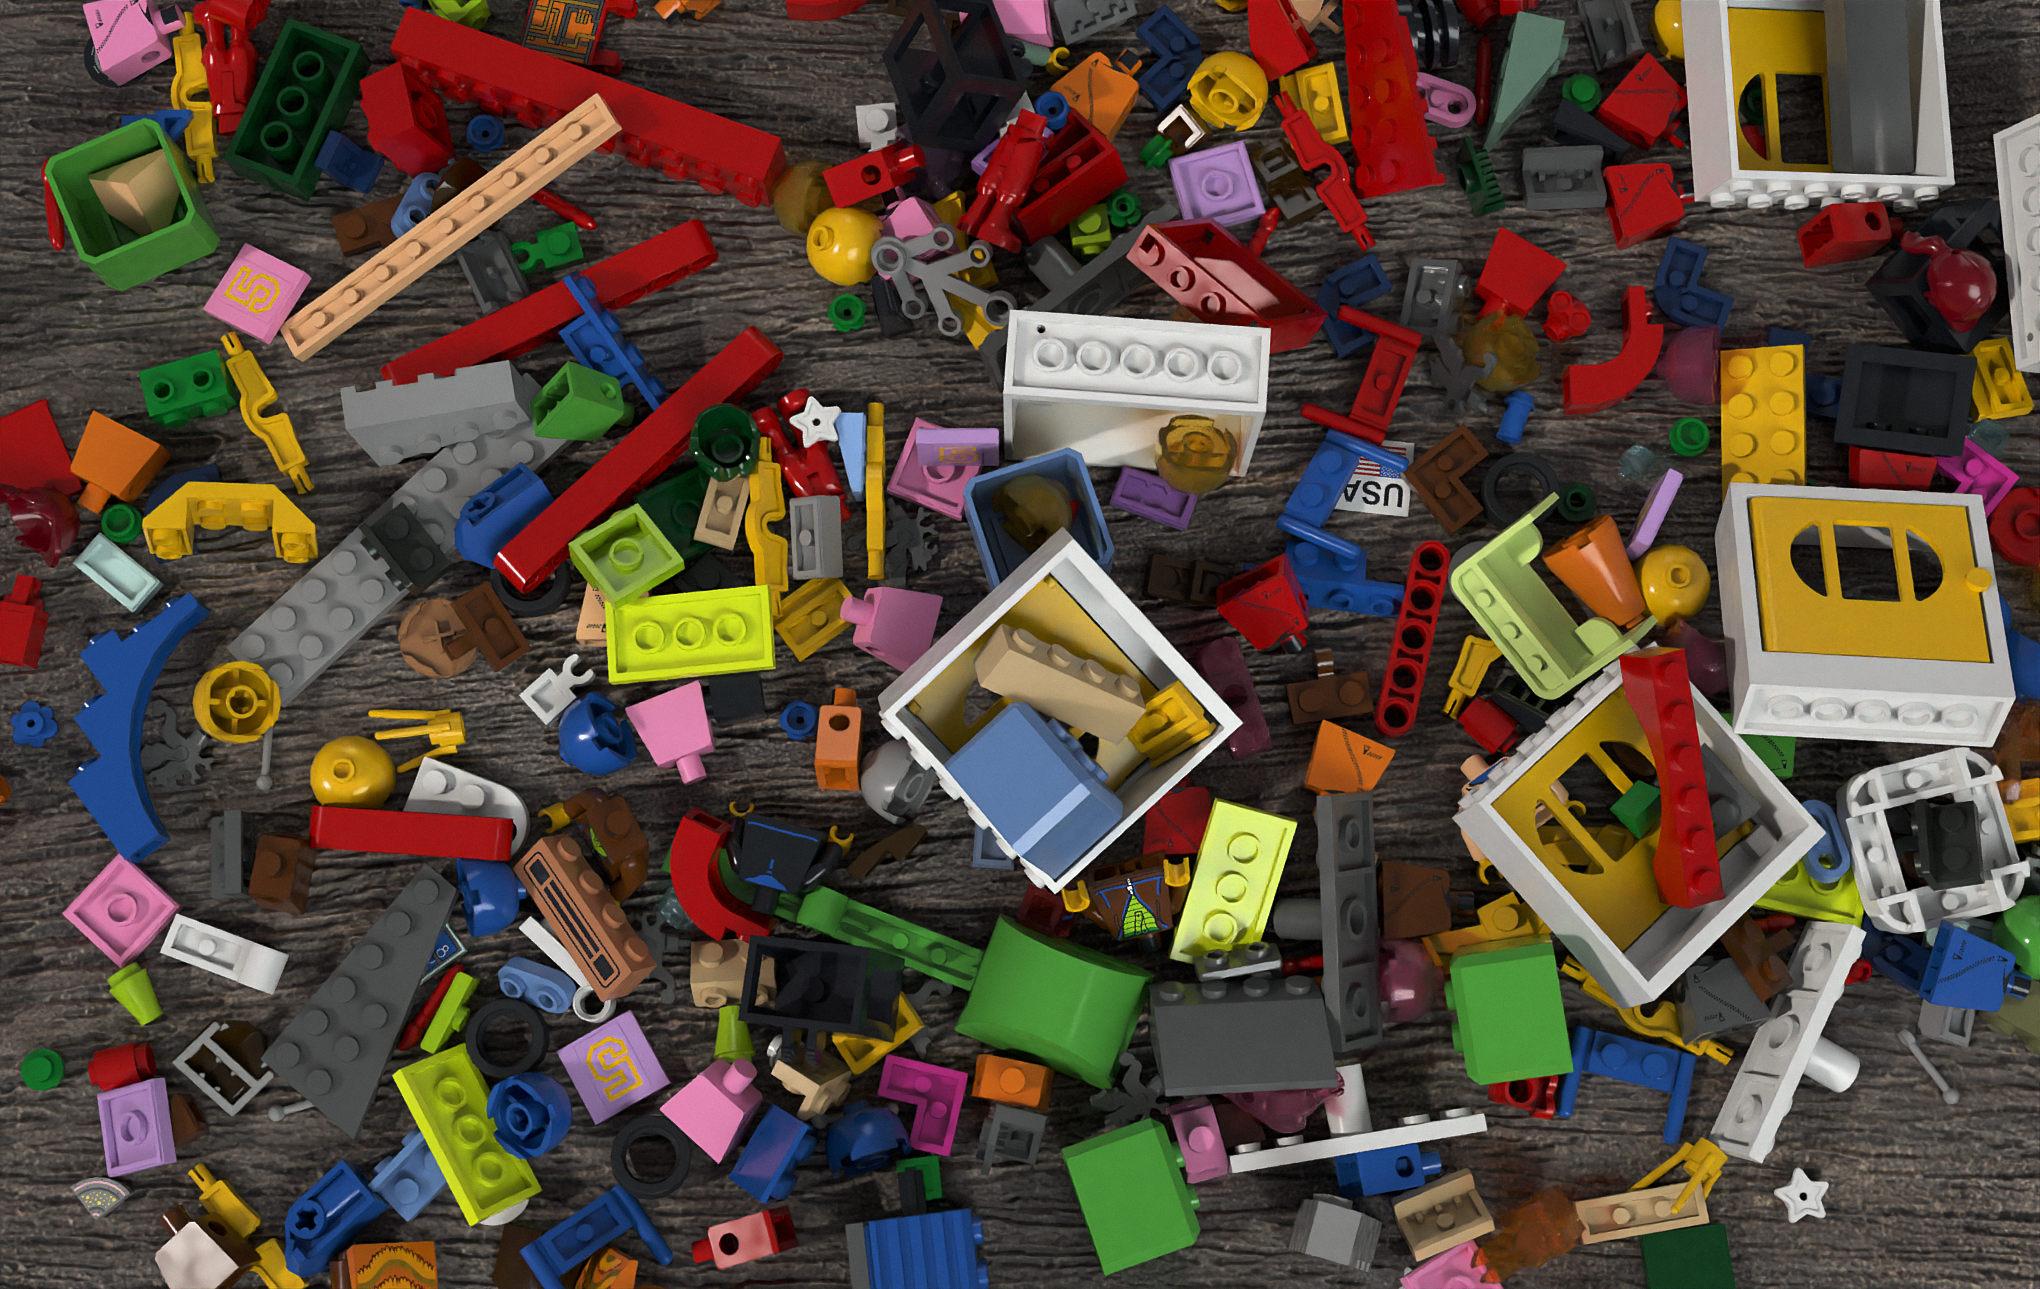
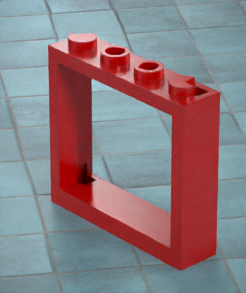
[1126,217,1329,354]

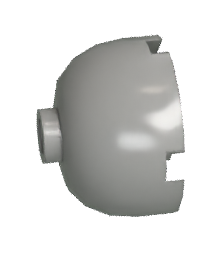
[861,739,937,824]

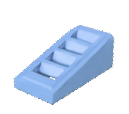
[834,413,868,501]

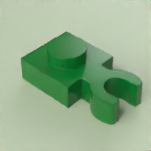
[510,221,586,275]

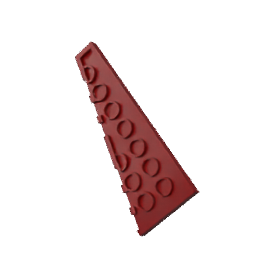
[1342,0,1445,200]

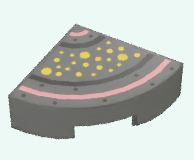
[71,1177,134,1220]

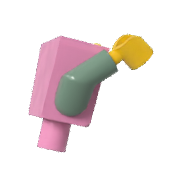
[959,0,1070,76]

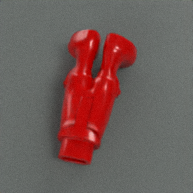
[193,0,267,137]
[955,108,1048,254]
[751,388,852,523]

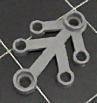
[871,223,1018,336]

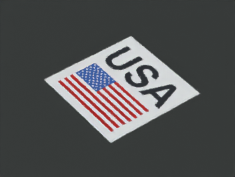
[1334,440,1415,517]

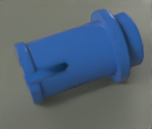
[1496,391,1535,445]

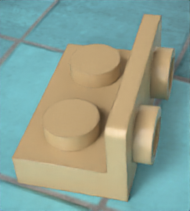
[771,1046,852,1121]

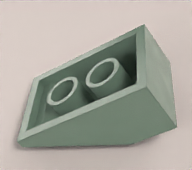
[1482,11,1569,152]

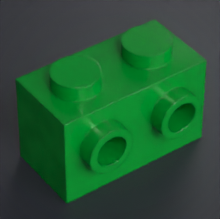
[138,349,239,428]

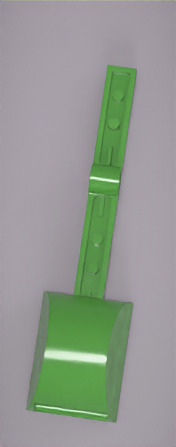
[661,836,1156,1090]

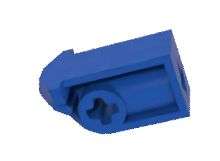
[454,462,555,569]
[285,1159,390,1278]

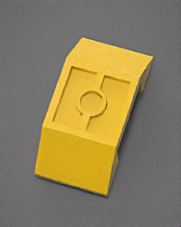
[142,481,319,563]

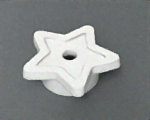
[789,396,841,448]
[1774,1168,1829,1223]

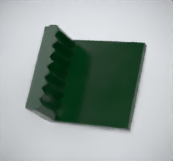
[1455,136,1506,217]

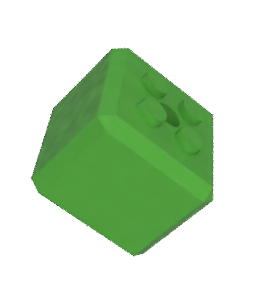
[44,118,220,291]
[1444,933,1574,1085]
[1060,1118,1201,1276]

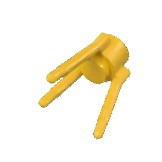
[368,708,466,773]
[1626,1138,1728,1227]

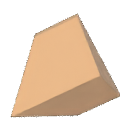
[88,149,180,237]

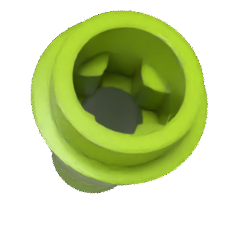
[107,962,164,1027]
[714,1005,756,1066]

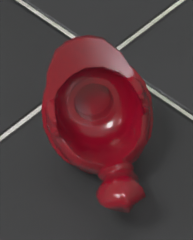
[1900,231,1998,333]
[0,483,80,568]

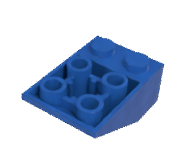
[728,1102,820,1204]

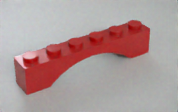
[1619,646,1725,909]

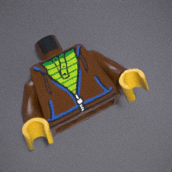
[538,787,649,907]
[1061,849,1190,954]

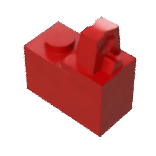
[0,574,50,669]

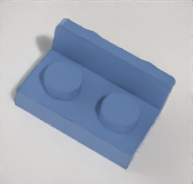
[367,1126,448,1222]

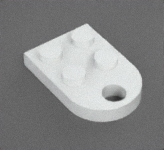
[403,756,530,858]

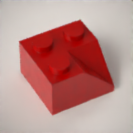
[359,61,457,179]

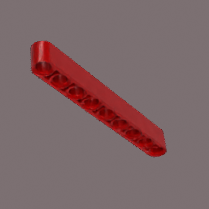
[380,219,719,386]
[493,326,784,594]

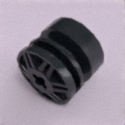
[1396,0,1459,70]

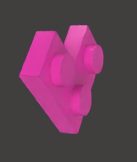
[1931,436,2019,518]
[877,1054,969,1157]

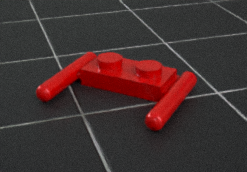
[1300,305,1423,446]

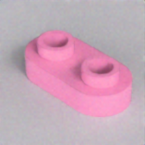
[1416,72,1476,128]

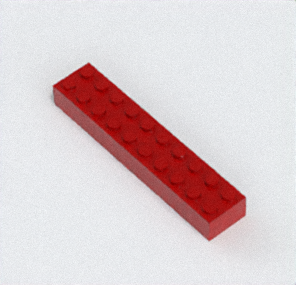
[390,6,787,208]

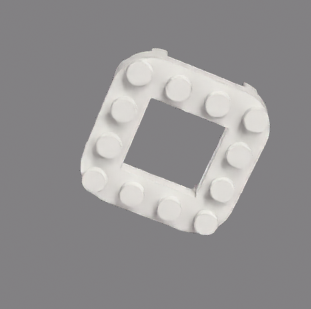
[1836,747,2030,934]

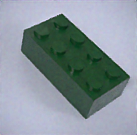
[224,18,371,202]

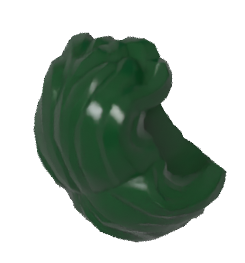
[688,403,762,483]

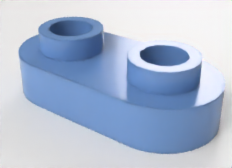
[391,172,442,238]
[1801,800,1850,883]
[498,957,577,1013]

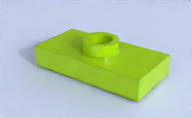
[420,971,481,1054]

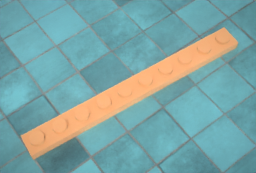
[279,93,623,362]

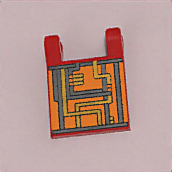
[519,0,639,76]

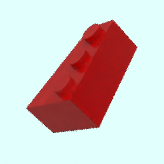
[1010,107,1129,246]

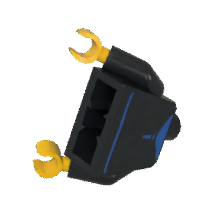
[724,801,854,917]

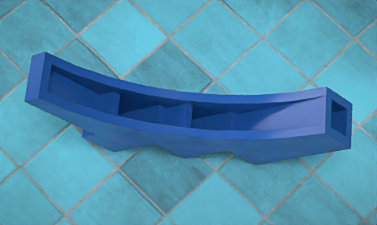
[68,592,211,864]

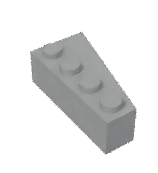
[340,360,530,466]
[1288,1193,1383,1272]

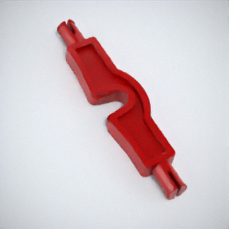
[1272,90,1377,253]

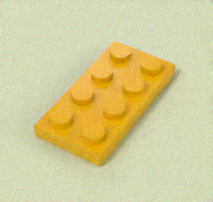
[1720,344,1807,507]

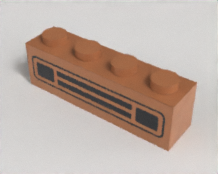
[512,833,658,1002]

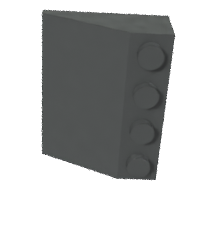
[1148,975,1338,1096]

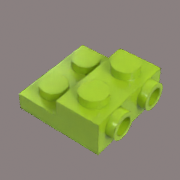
[568,503,685,610]

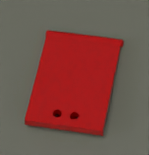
[0,398,84,507]

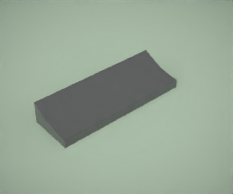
[1824,0,1914,175]

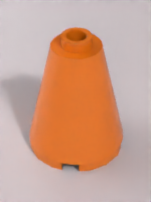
[1541,514,1646,631]

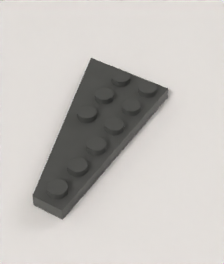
[260,863,460,1140]

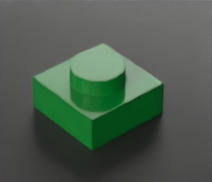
[896,1155,943,1200]

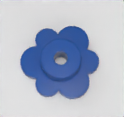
[11,701,59,748]

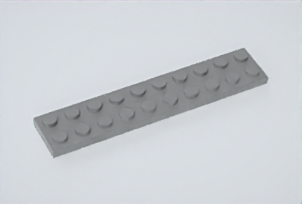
[226,372,574,708]

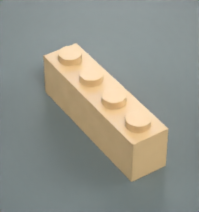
[973,623,1147,745]

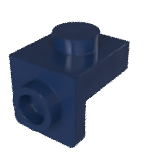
[314,130,384,194]

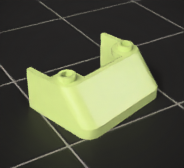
[1451,492,1658,700]

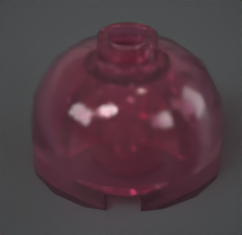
[1657,325,1721,406]
[1661,618,1729,695]
[1379,938,1445,1023]

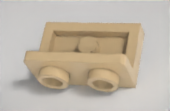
[690,936,777,1008]
[1391,1168,1495,1262]

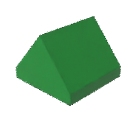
[1609,780,1662,839]

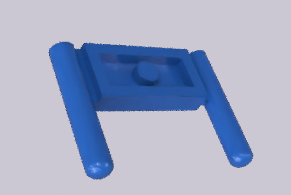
[1276,428,1409,559]
[1556,1025,1697,1145]
[519,1184,674,1289]

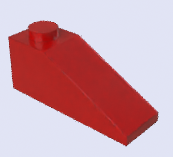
[1247,0,1319,83]

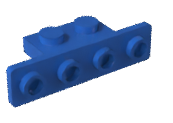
[558,271,668,411]
[1242,540,1405,618]

